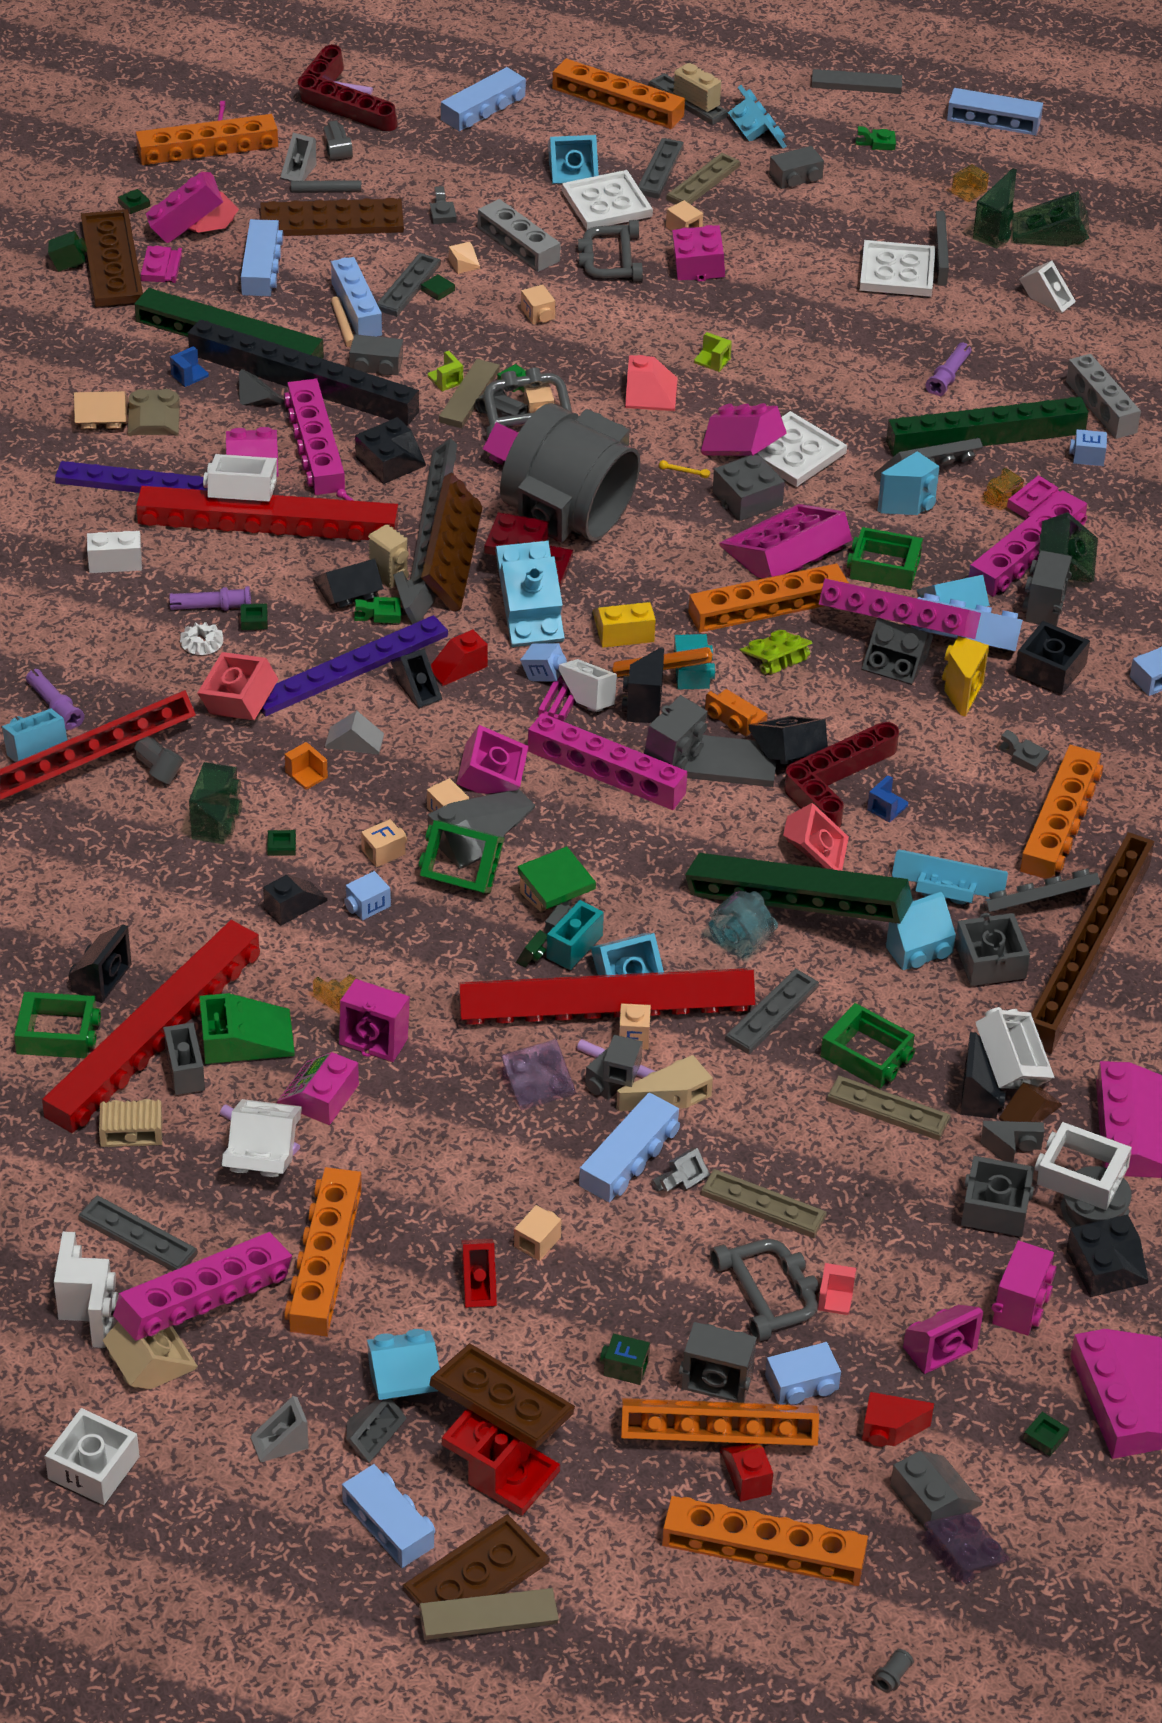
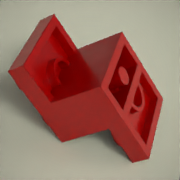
[441,1408,560,1516]

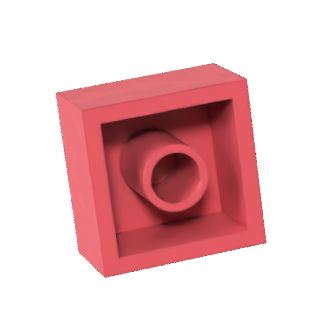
[197,652,279,720]

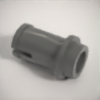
[874,1648,914,1693]

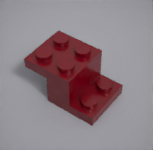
[484,512,573,589]

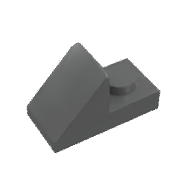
[393,571,436,624]
[980,1121,1044,1163]

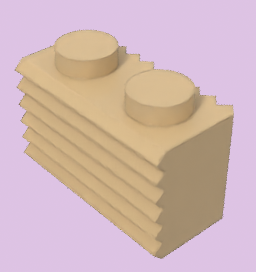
[673,63,721,112]
[368,525,409,589]
[99,1099,163,1147]

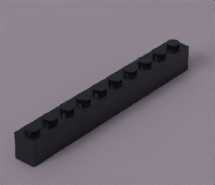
[188,319,419,426]

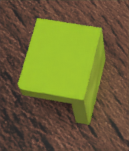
[694,332,732,372]
[428,351,463,392]

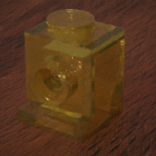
[983,467,1024,511]

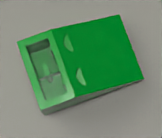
[200,993,295,1064]

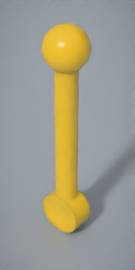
[659,460,710,478]

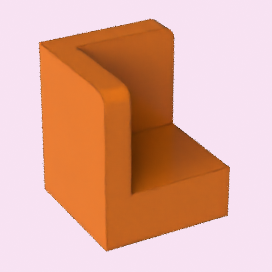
[285,742,328,789]

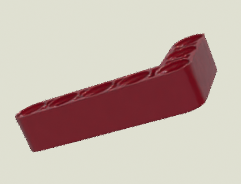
[298,44,398,131]
[784,722,899,828]

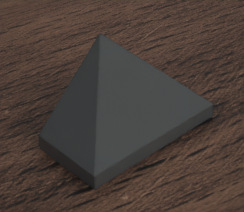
[239,369,285,405]
[346,1398,407,1463]

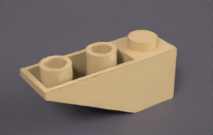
[616,1055,713,1111]

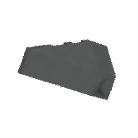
[427,789,535,869]

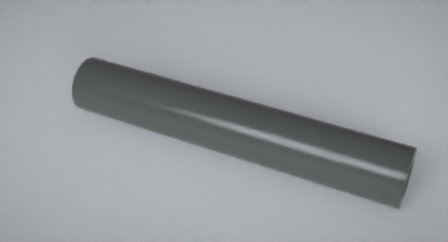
[291,180,362,192]

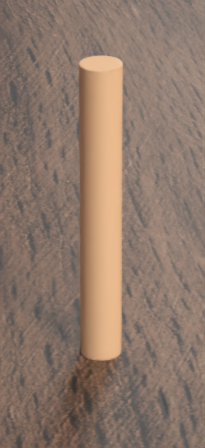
[331,296,354,347]

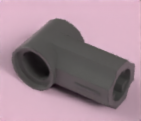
[324,121,353,160]
[475,390,528,417]
[134,736,184,784]

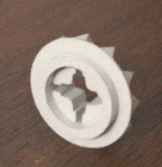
[180,622,223,655]

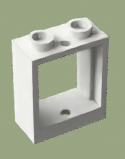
[203,454,277,501]
[975,1007,1055,1089]
[1035,1122,1132,1210]

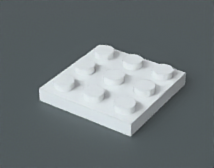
[562,170,653,230]
[860,240,935,297]
[746,411,847,487]

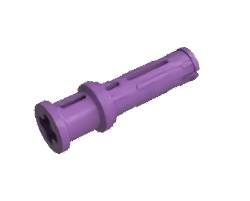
[926,343,971,397]
[170,586,251,611]
[26,669,84,730]

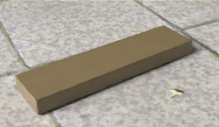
[666,153,740,204]
[439,359,500,428]
[827,1076,951,1141]
[701,1169,827,1238]
[419,1588,559,1640]

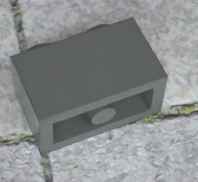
[769,146,824,189]
[349,334,403,376]
[164,1022,205,1095]

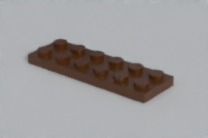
[260,198,404,236]
[81,209,143,307]
[421,473,483,612]

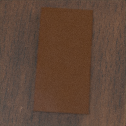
[430,1343,575,1450]
[402,1514,550,1607]

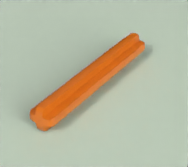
[612,647,713,677]

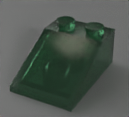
[972,168,1017,249]
[1012,191,1090,246]

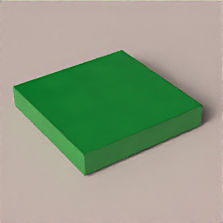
[517,846,596,909]

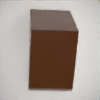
[999,1082,1062,1122]

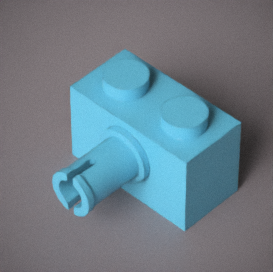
[2,709,67,762]

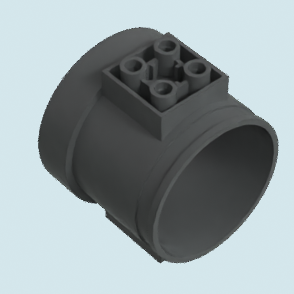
[500,403,641,543]

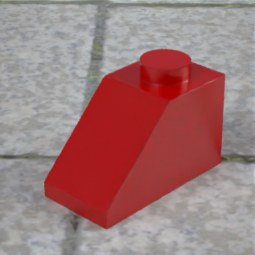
[431,629,488,687]
[461,1239,497,1308]
[862,1392,934,1447]
[720,1443,774,1502]

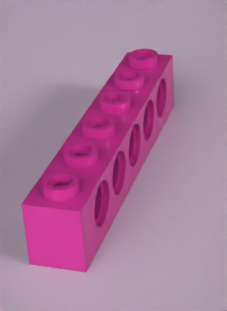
[284,379,345,495]
[969,490,1087,597]
[819,579,981,639]
[528,713,687,810]
[113,1232,292,1341]

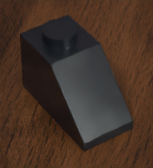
[390,648,442,708]
[263,874,328,926]

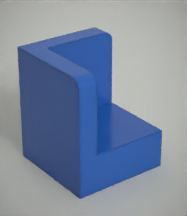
[170,346,209,387]
[867,775,908,823]

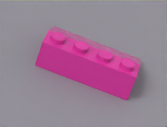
[719,504,852,579]
[1096,1061,1162,1178]
[1070,1329,1162,1459]

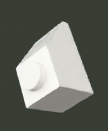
[1019,261,1076,313]
[559,659,617,712]

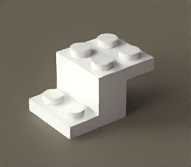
[222,1099,302,1177]
[54,1232,118,1348]

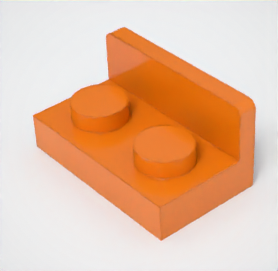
[705,689,768,737]

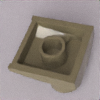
[128,389,180,436]

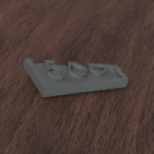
[874,438,983,481]
[983,868,1100,912]

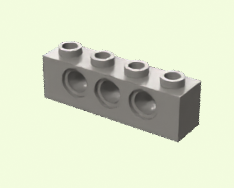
[478,199,561,272]
[1066,354,1141,439]

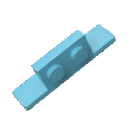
[728,85,787,148]
[892,849,1008,904]

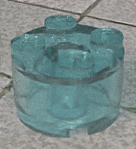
[708,891,778,958]

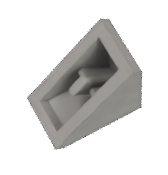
[280,133,317,181]
[325,710,384,755]
[250,1396,309,1462]

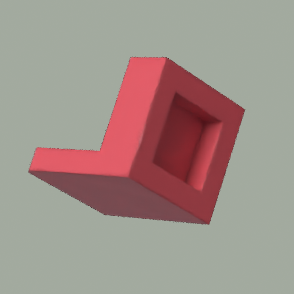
[818,1263,856,1315]

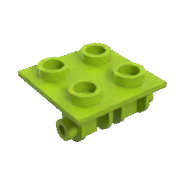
[739,630,812,675]

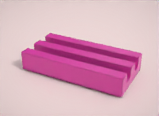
[538,675,575,722]

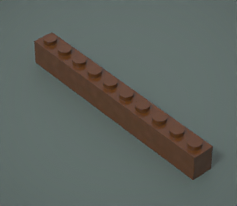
[1031,832,1154,1054]

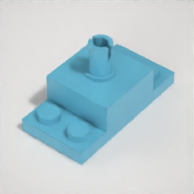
[495,541,565,647]

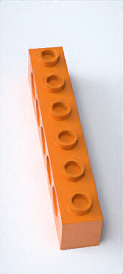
[552,58,685,129]
[136,114,278,165]
[688,563,849,633]
[1020,744,1104,879]
[285,1167,362,1337]
[621,1398,819,1446]
[662,1496,868,1586]

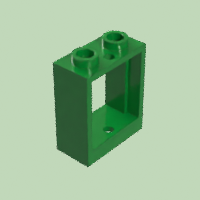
[847,527,923,590]
[419,820,505,893]
[14,992,101,1059]
[820,1003,915,1089]

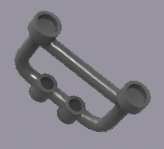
[578,220,643,282]
[484,367,578,439]
[710,1239,819,1342]

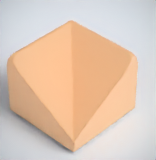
[449,242,480,274]

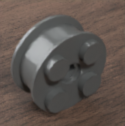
[1061,1166,1132,1227]

